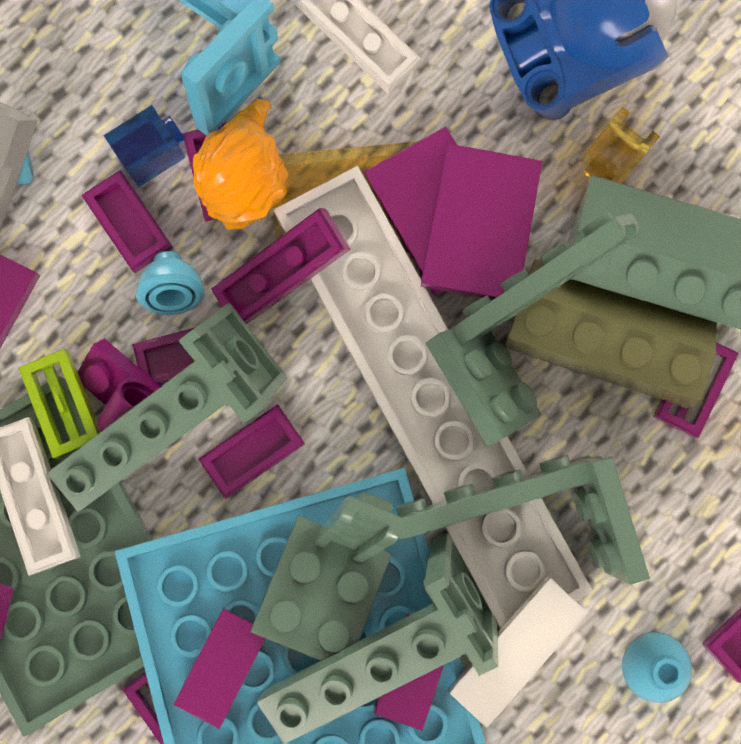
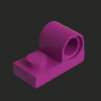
[77,338,161,432]

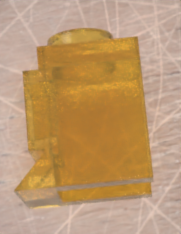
[581,107,660,183]

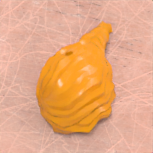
[193,98,288,230]

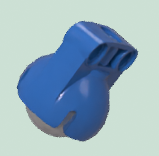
[489,0,677,121]

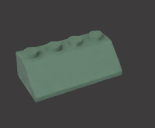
[567,174,741,329]

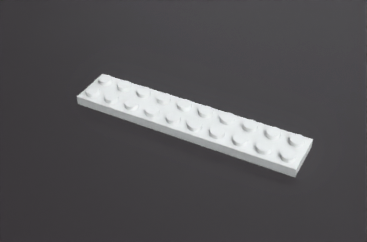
[274,166,593,629]

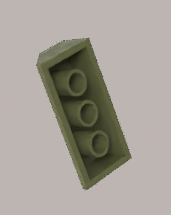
[505,259,717,408]

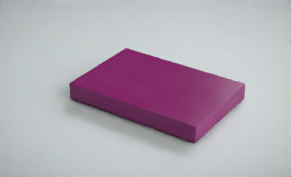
[364,126,457,296]
[420,143,543,300]

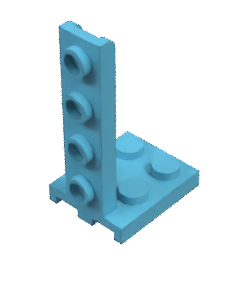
[178,0,281,135]

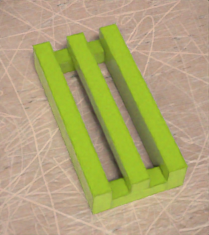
[18,349,100,459]

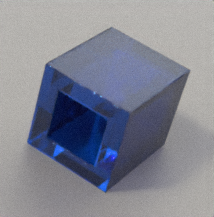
[103,105,185,188]

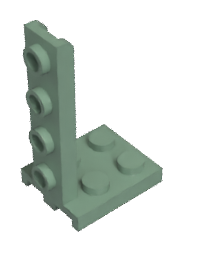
[425,212,639,447]
[46,303,287,512]
[395,455,650,585]
[250,493,405,661]
[257,530,498,744]

